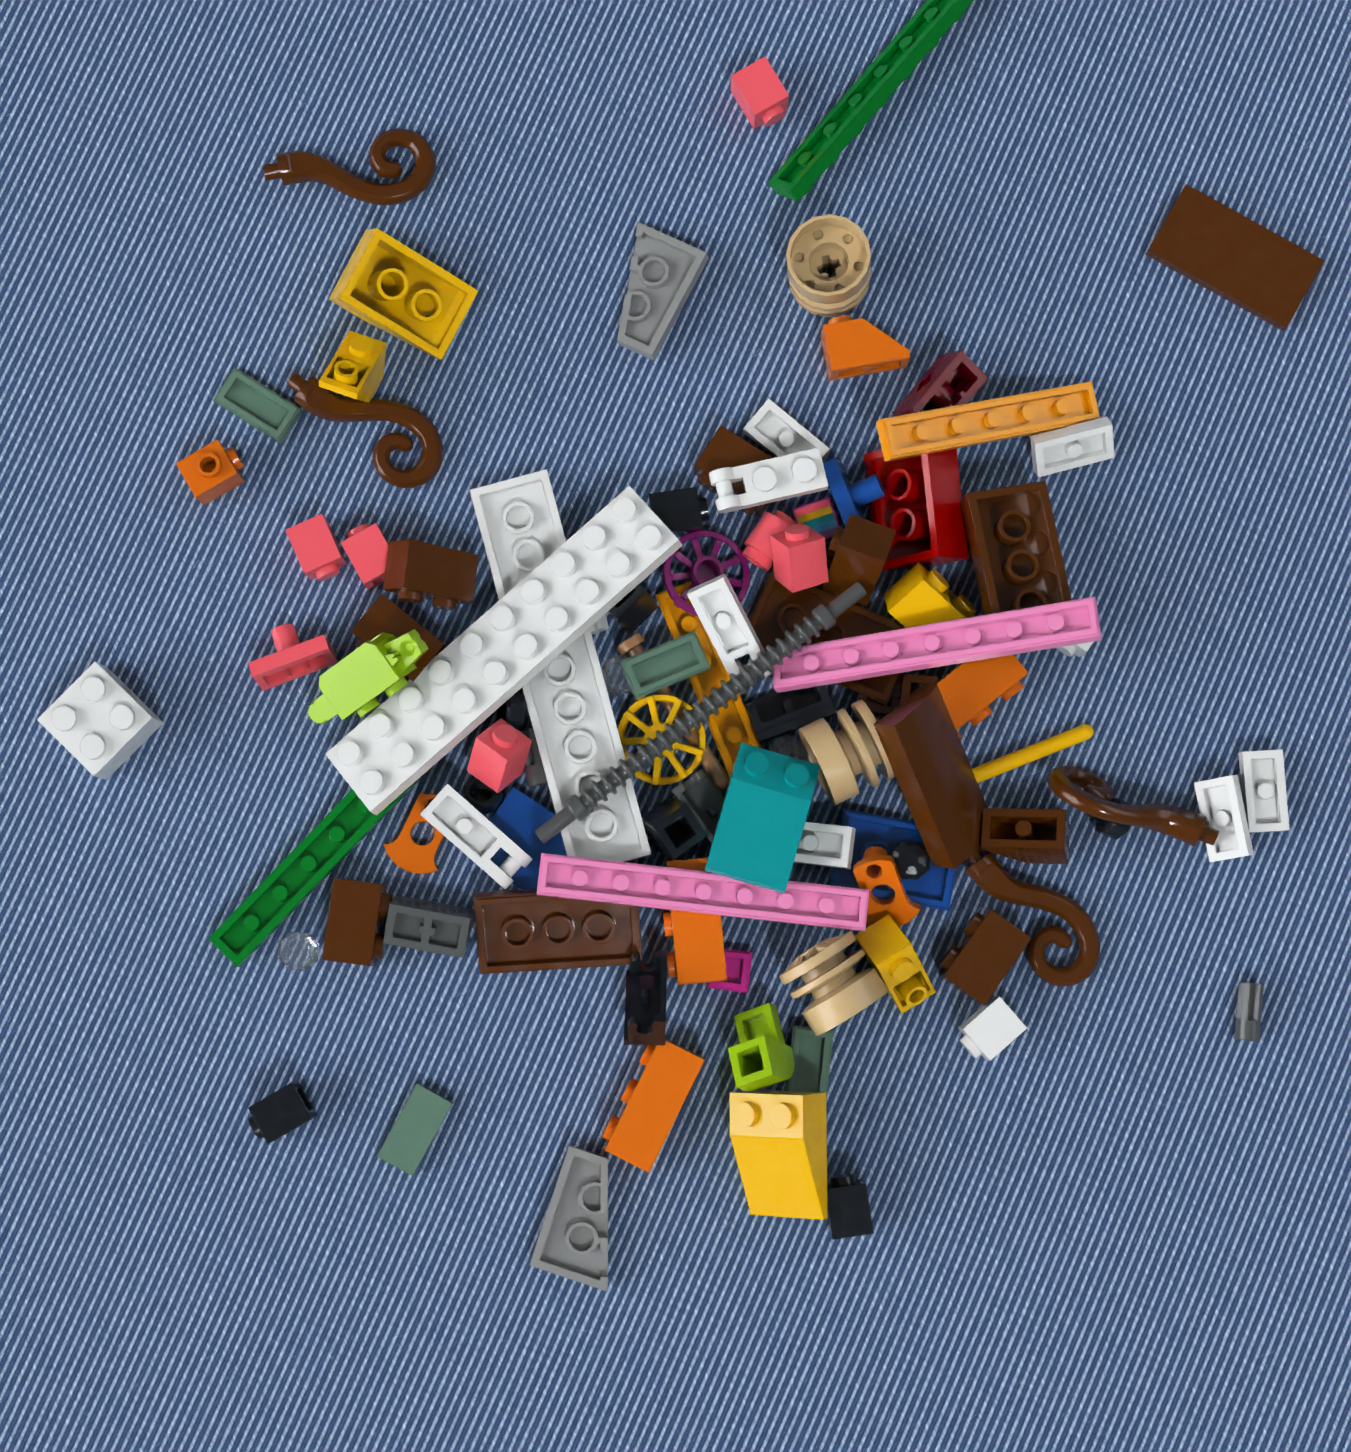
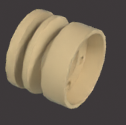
[786,214,871,317]
[798,699,896,806]
[779,930,889,1036]

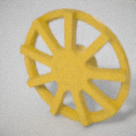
[618,694,706,785]

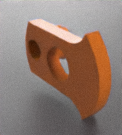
[384,794,445,874]
[853,846,921,927]

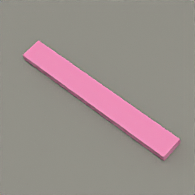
[772,597,1102,693]
[537,853,869,931]

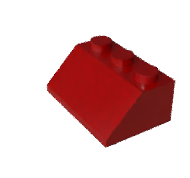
[864,449,969,572]

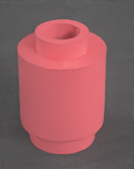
[741,510,796,572]

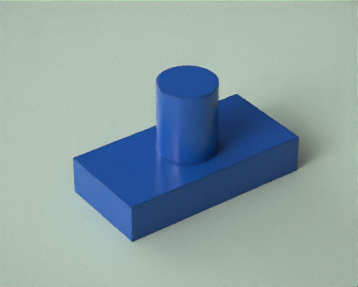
[823,458,886,526]

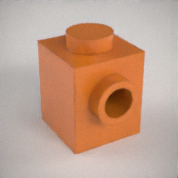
[175,439,245,505]

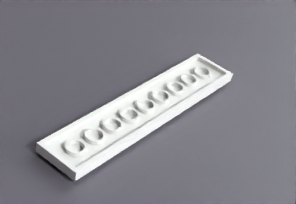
[470,469,652,862]
[325,486,683,816]

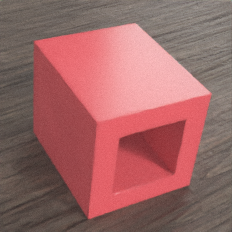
[730,56,789,129]
[285,514,347,581]
[340,523,389,591]
[770,524,829,593]
[467,718,532,793]

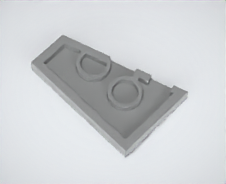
[617,222,709,361]
[529,1144,608,1292]

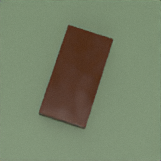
[1145,184,1325,331]
[749,569,905,706]
[473,889,642,974]

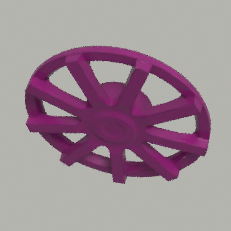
[661,530,750,617]

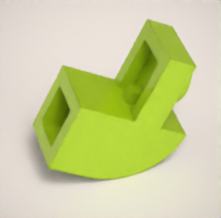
[728,1003,795,1092]

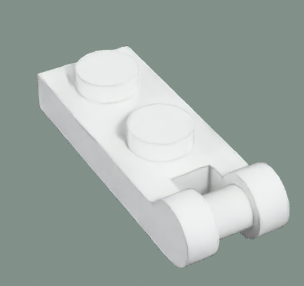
[709,447,828,513]
[687,573,772,677]
[420,784,533,890]

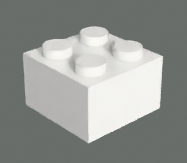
[37,662,164,780]

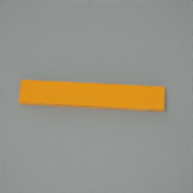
[876,381,1100,462]
[655,581,761,777]

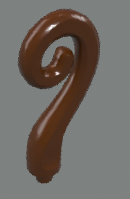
[263,128,436,205]
[287,373,443,488]
[1047,766,1219,847]
[964,848,1100,987]

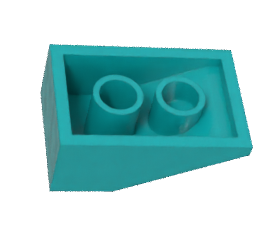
[704,743,820,894]

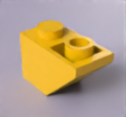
[319,330,387,403]
[884,562,977,628]
[855,914,936,1014]

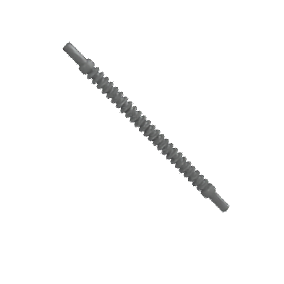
[534,582,867,844]

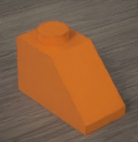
[821,315,910,381]

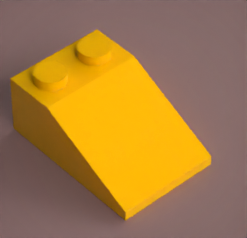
[328,228,478,360]
[729,1090,828,1220]

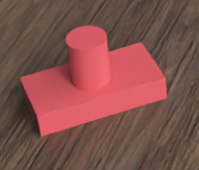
[248,624,338,691]

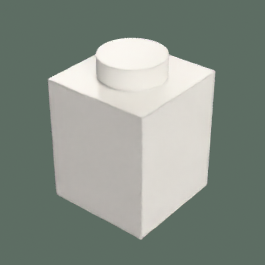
[958,996,1027,1061]

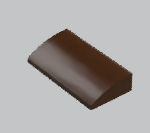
[960,481,1072,615]
[874,683,987,869]

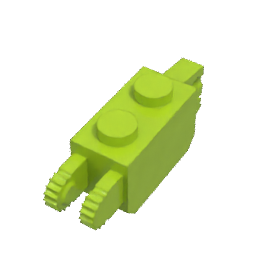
[307,629,429,724]

